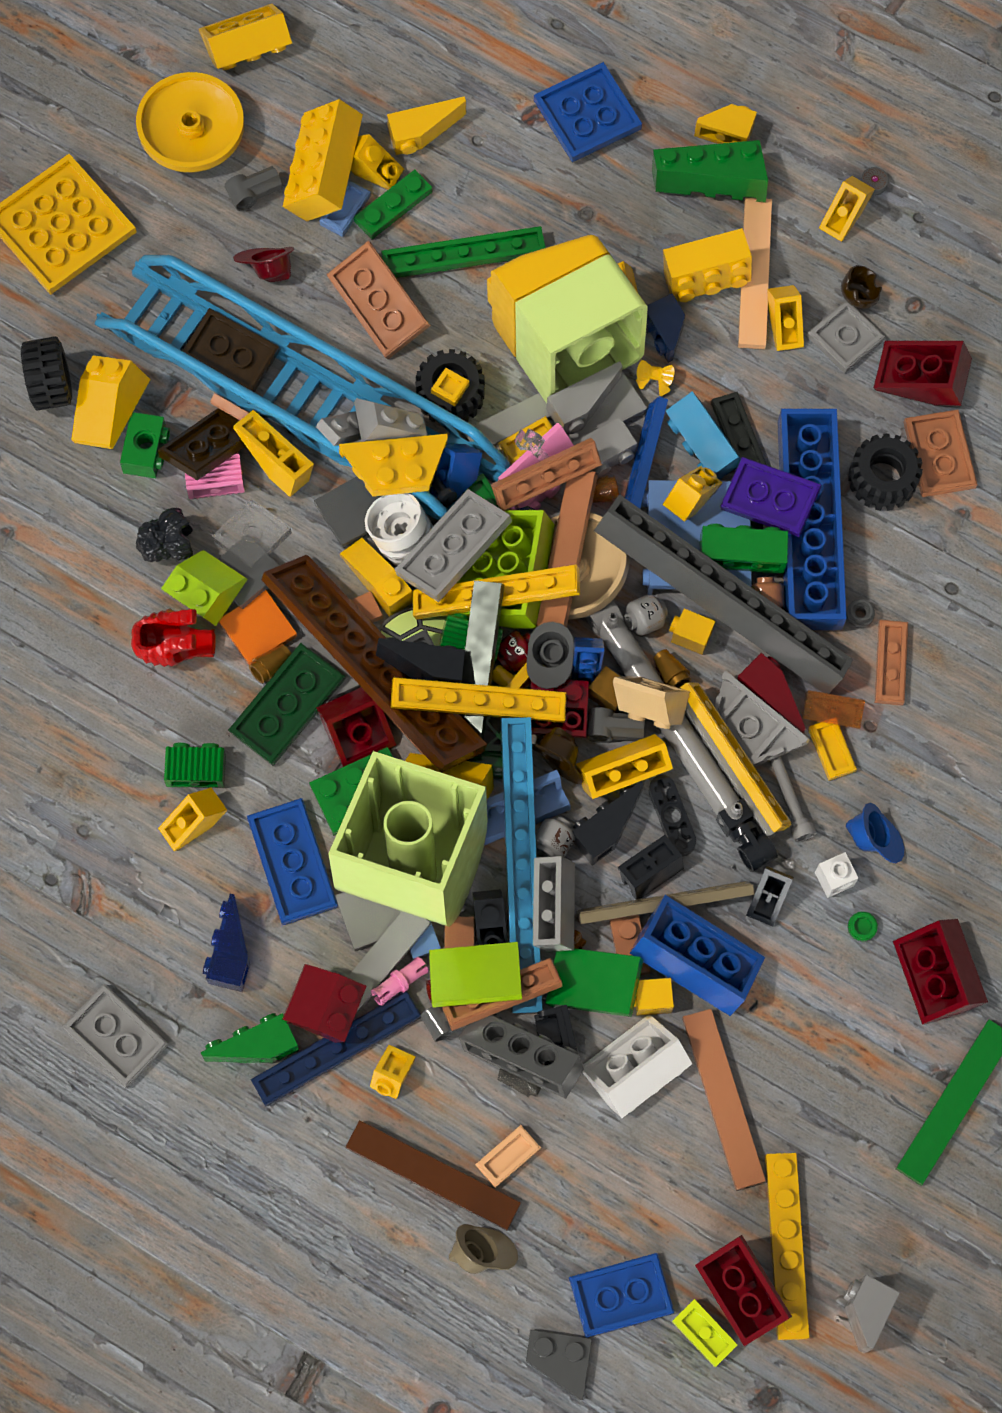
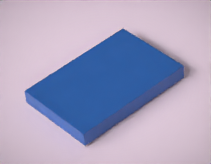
[569,1253,674,1338]

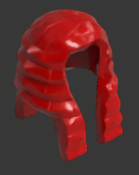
[131,608,216,667]

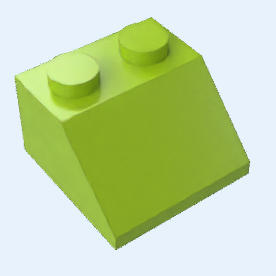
[161,550,248,626]

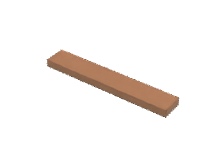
[536,472,598,628]
[682,1009,766,1191]

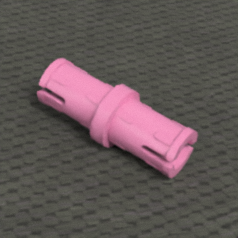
[370,957,429,1006]

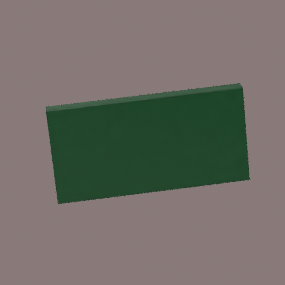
[228,643,346,766]

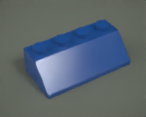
[630,895,765,1016]

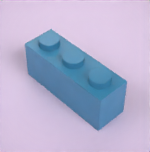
[666,391,741,480]

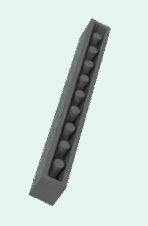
[594,494,853,695]

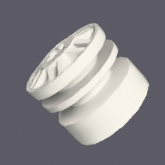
[365,493,434,566]

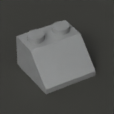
[354,398,427,442]
[843,1275,900,1353]

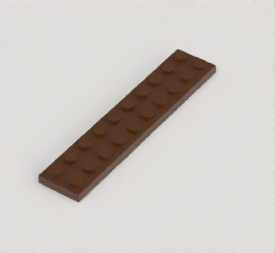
[261,554,487,773]

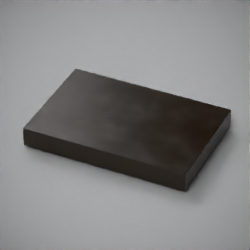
[183,308,281,392]
[158,408,246,481]

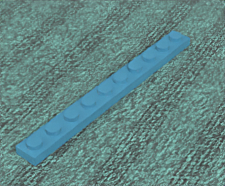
[501,717,542,1013]

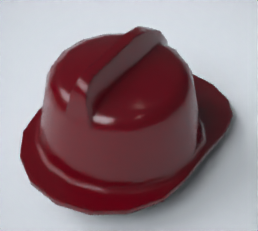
[233,247,294,282]

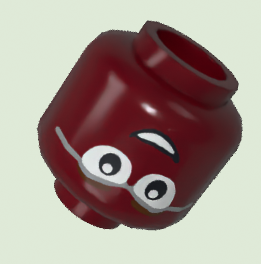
[497,631,530,673]

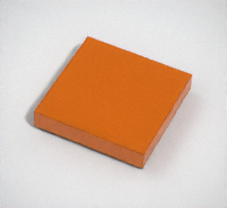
[219,590,297,665]

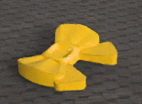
[636,360,675,397]

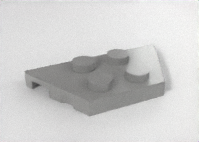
[714,670,810,767]

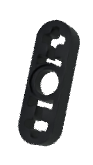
[648,775,696,856]

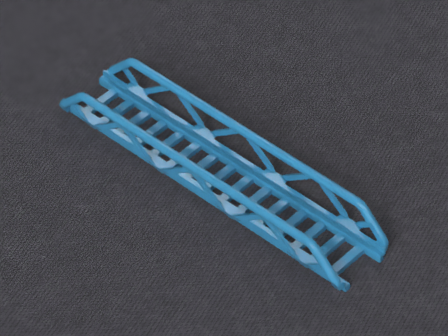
[95,255,510,520]

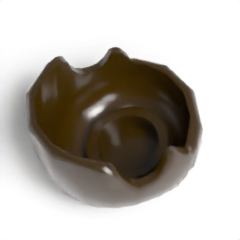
[841,265,882,309]

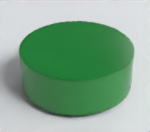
[847,912,878,942]

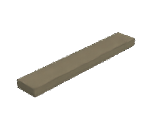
[576,881,755,924]

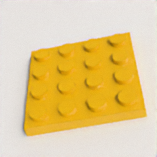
[0,154,137,295]

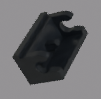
[618,835,684,900]
[534,1005,577,1066]

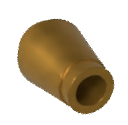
[249,644,291,683]
[653,649,692,688]

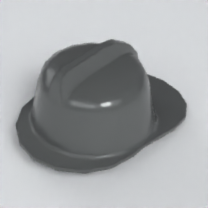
[526,622,574,689]

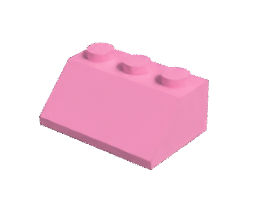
[498,423,574,510]

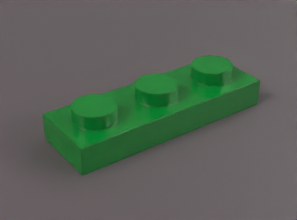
[354,169,433,240]

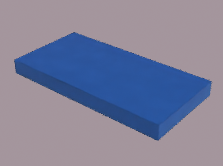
[247,798,338,926]

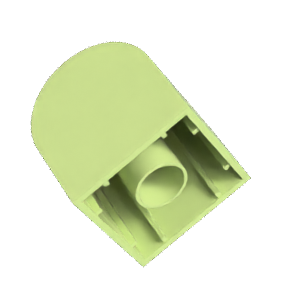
[328,751,488,927]

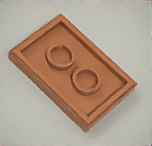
[903,410,977,497]

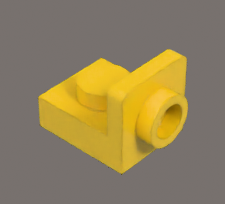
[370,1045,415,1099]

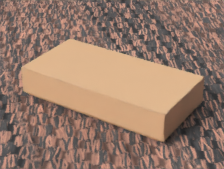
[475,1125,541,1188]

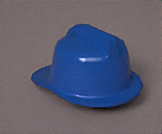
[846,803,905,864]

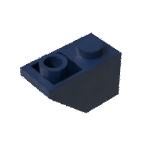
[646,293,686,363]

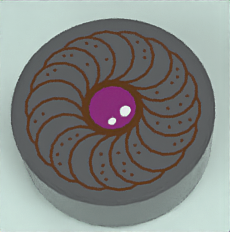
[861,167,888,195]

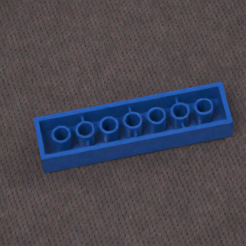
[777,409,847,630]

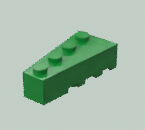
[652,140,768,202]

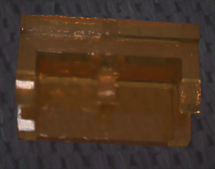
[802,690,865,729]

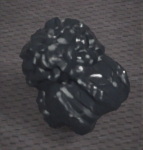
[136,507,193,563]

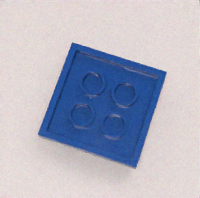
[534,62,642,163]

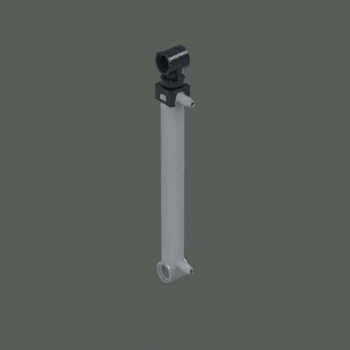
[586,600,778,872]

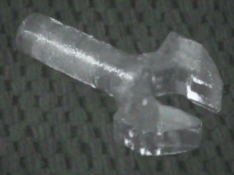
[515,429,549,462]

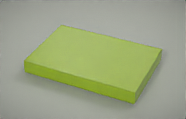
[429,942,522,1008]

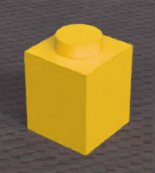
[669,608,715,655]
[634,978,674,1016]

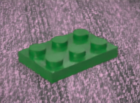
[309,747,393,836]

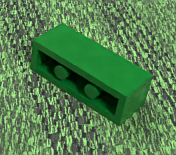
[699,524,788,573]

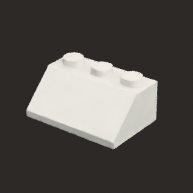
[582,1014,692,1118]

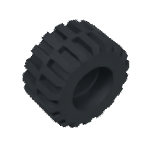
[21,336,72,411]
[415,349,485,425]
[848,433,923,511]

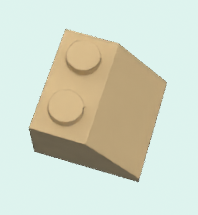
[613,676,690,729]

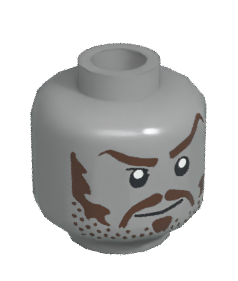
[535,817,575,857]

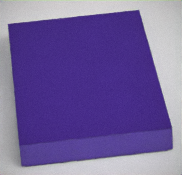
[720,457,821,537]

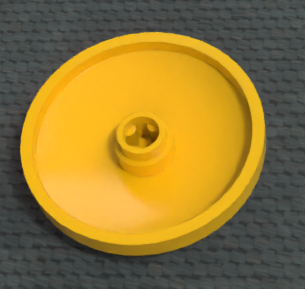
[136,72,244,172]

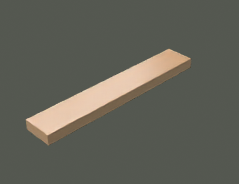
[738,197,772,349]

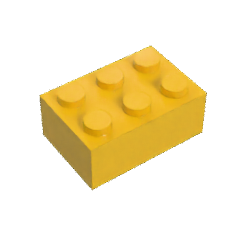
[663,228,752,302]

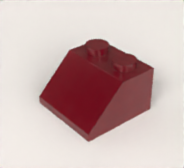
[316,687,396,767]
[282,964,367,1043]

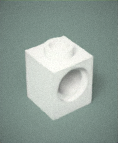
[815,852,858,898]

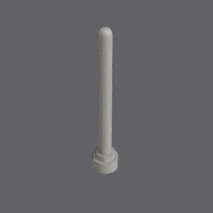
[770,756,817,842]

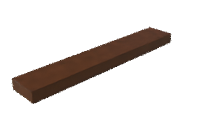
[345,1120,521,1231]

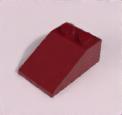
[873,341,972,406]

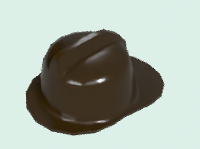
[532,727,583,784]

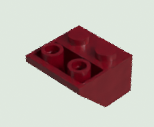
[530,680,589,738]

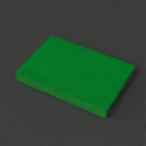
[546,949,643,1017]

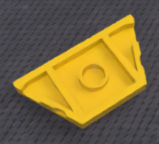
[339,434,448,496]

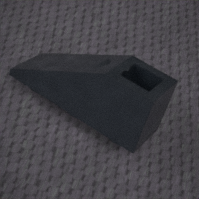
[376,637,465,683]
[572,781,644,866]
[472,889,507,945]

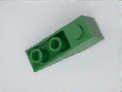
[201,1013,299,1064]

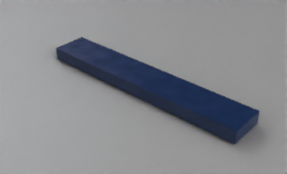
[250,991,421,1107]

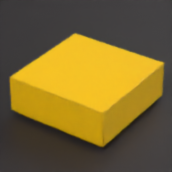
[431,368,469,406]

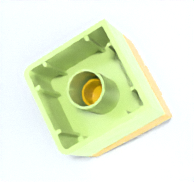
[487,235,648,403]

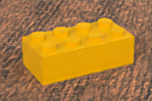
[282,99,363,221]

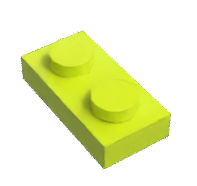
[672,1299,737,1367]

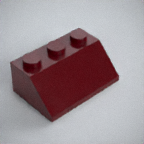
[893,919,988,1025]
[695,1235,792,1346]

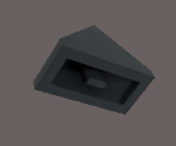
[746,866,794,927]

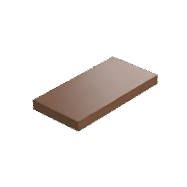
[326,241,431,359]

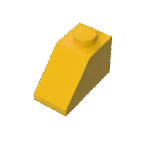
[694,104,757,144]
[819,176,875,242]
[767,285,804,351]
[158,787,227,851]

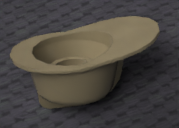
[449,1224,518,1274]

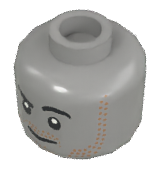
[624,594,668,636]

